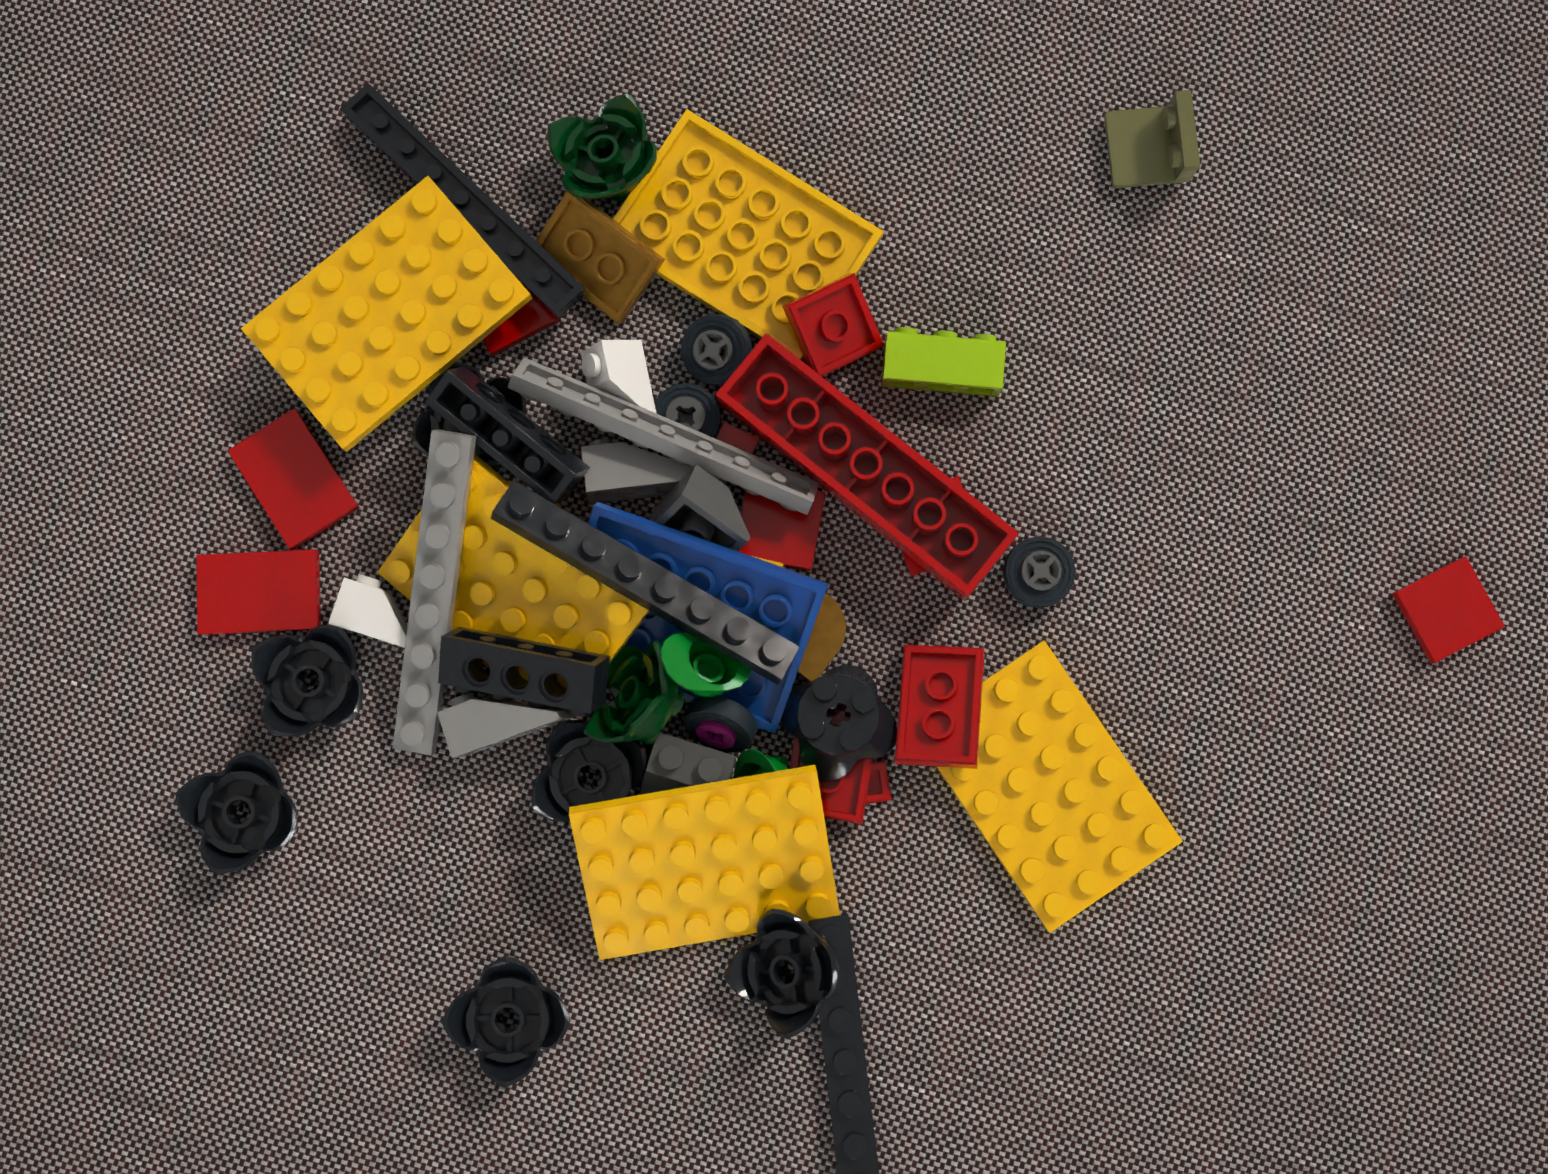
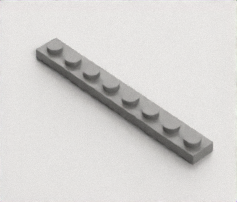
[508,357,819,515]
[392,429,476,756]

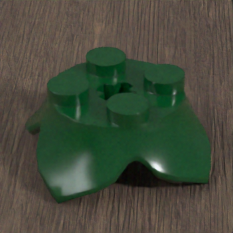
[547,93,657,201]
[583,640,685,745]

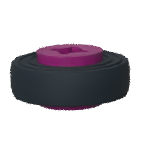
[683,696,757,753]

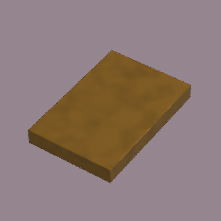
[536,191,666,324]

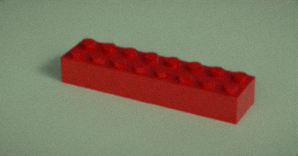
[715,333,1019,601]

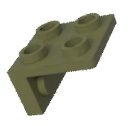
[1104,90,1200,188]

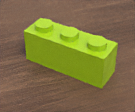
[881,327,1006,397]

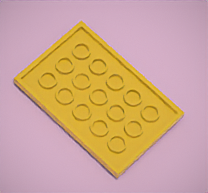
[613,109,884,360]
[241,176,533,452]
[377,453,650,726]
[936,640,1183,933]
[569,765,840,960]

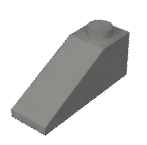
[581,439,693,504]
[437,693,575,758]

